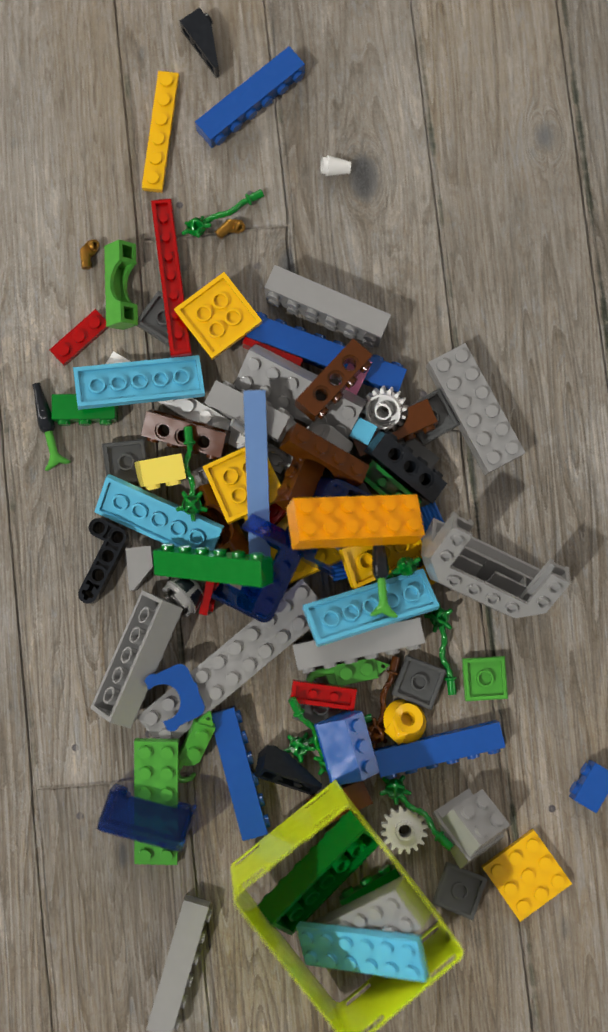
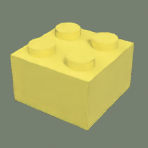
[134,453,186,490]

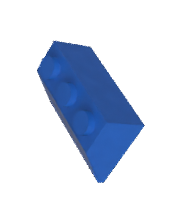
[314,710,380,785]

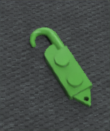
[306,659,389,686]
[179,711,216,783]

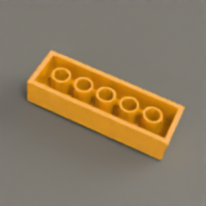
[286,494,425,550]

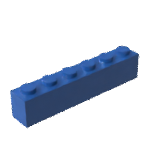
[195,46,305,148]
[211,706,271,841]
[374,720,506,779]

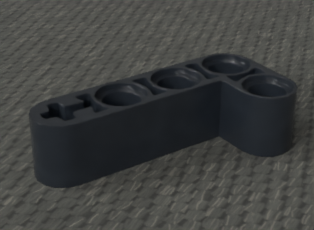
[78,518,130,604]

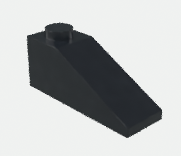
[180,7,220,78]
[255,745,322,795]

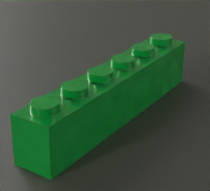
[153,544,274,588]

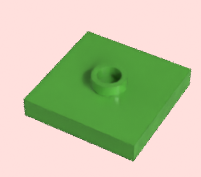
[462,656,508,701]

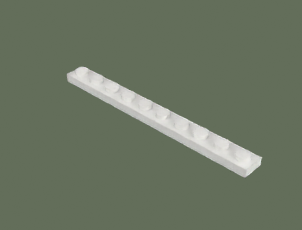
[106,351,287,475]

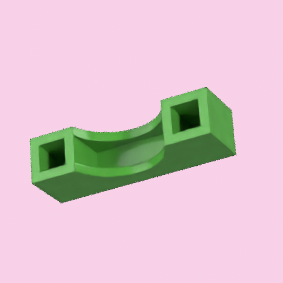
[104,240,138,330]

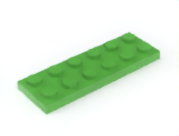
[134,738,179,865]

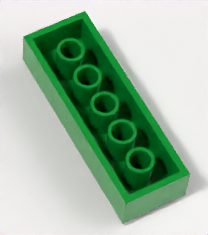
[257,811,380,936]

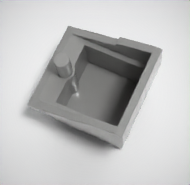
[433,788,510,869]

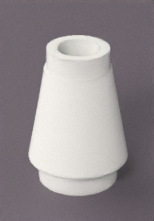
[320,155,351,176]

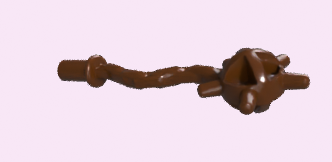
[368,656,400,750]

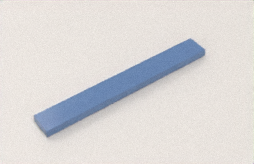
[243,390,271,556]

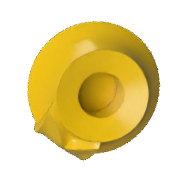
[383,699,426,745]

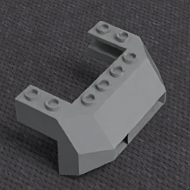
[421,511,571,618]

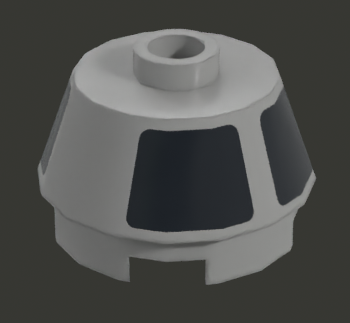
[162,578,204,618]

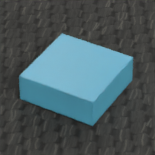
[349,417,378,446]

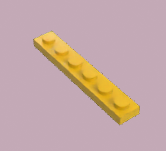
[142,71,179,193]

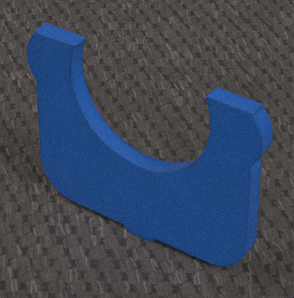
[144,664,205,731]

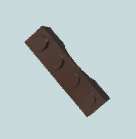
[352,399,438,460]
[279,423,370,490]
[188,483,249,554]

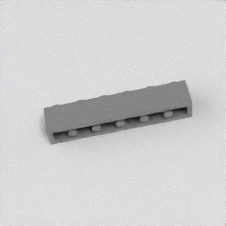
[146,894,212,1032]

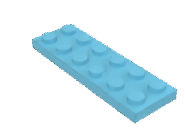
[73,355,205,410]
[94,474,224,551]
[302,568,440,647]
[296,921,429,982]

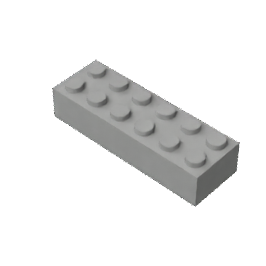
[264,265,391,348]
[426,343,526,476]
[234,344,367,439]
[90,590,183,729]
[292,617,425,674]
[313,876,432,971]

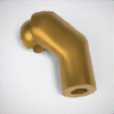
[215,219,245,239]
[80,239,100,269]

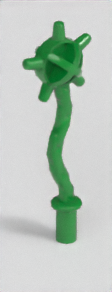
[182,189,264,238]
[176,426,208,522]
[369,556,421,585]
[424,601,457,695]
[288,697,327,776]
[284,713,372,763]
[379,775,454,852]

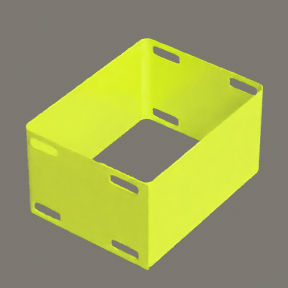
[230,779,463,1032]

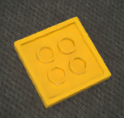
[174,272,263,360]
[202,447,281,524]
[481,828,572,922]

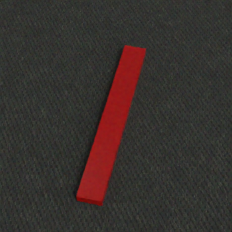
[151,199,192,358]

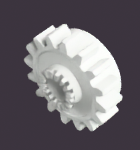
[362,386,408,433]
[381,805,428,854]

